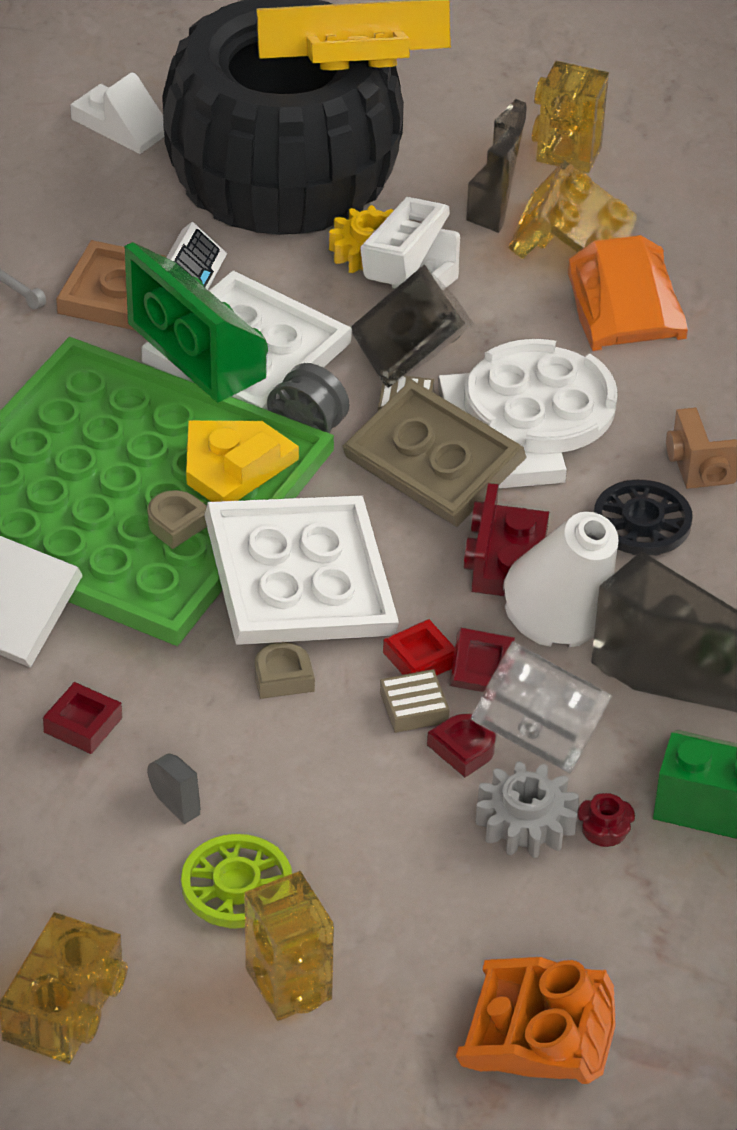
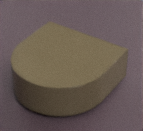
[148,490,207,549]
[255,642,315,699]

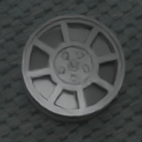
[267,363,350,433]

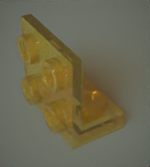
[508,160,637,259]

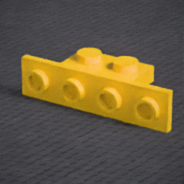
[256,0,451,70]

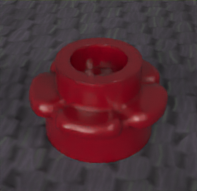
[577,793,635,847]

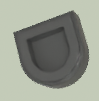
[147,753,201,824]

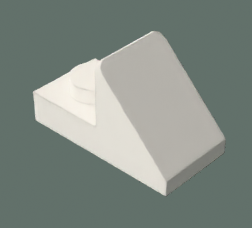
[70,72,164,154]

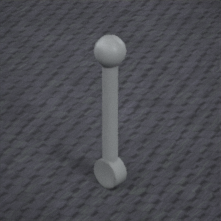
[0,269,46,309]

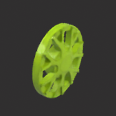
[181,834,292,929]

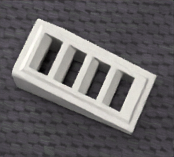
[360,197,450,286]

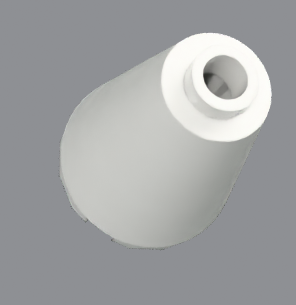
[503,512,619,648]

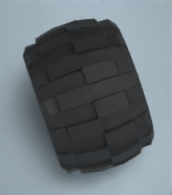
[162,0,404,235]

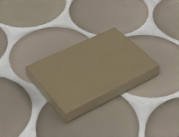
[342,379,527,527]

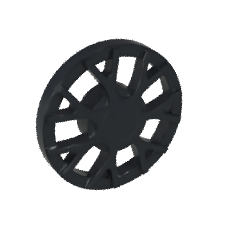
[594,479,693,556]

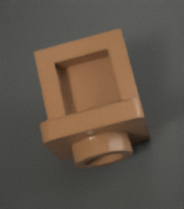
[666,407,737,489]

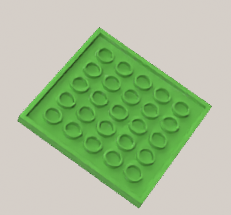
[0,336,334,647]

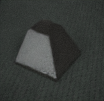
[350,264,474,388]

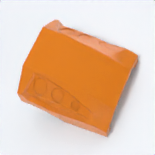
[568,235,688,351]
[456,957,616,1084]

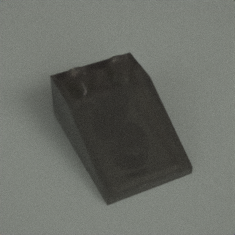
[591,551,737,712]

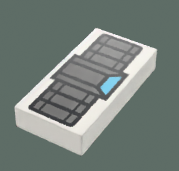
[166,222,227,290]

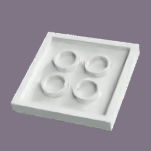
[141,270,352,410]
[204,496,399,645]

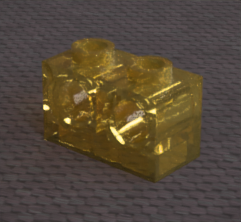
[531,61,609,173]
[245,871,334,1021]
[0,912,128,1064]

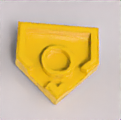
[186,420,299,502]

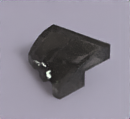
[466,99,527,233]

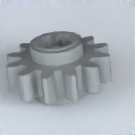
[475,761,579,858]

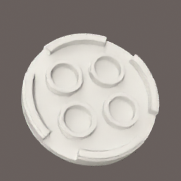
[464,339,617,454]

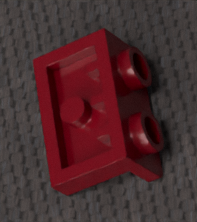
[464,483,550,596]

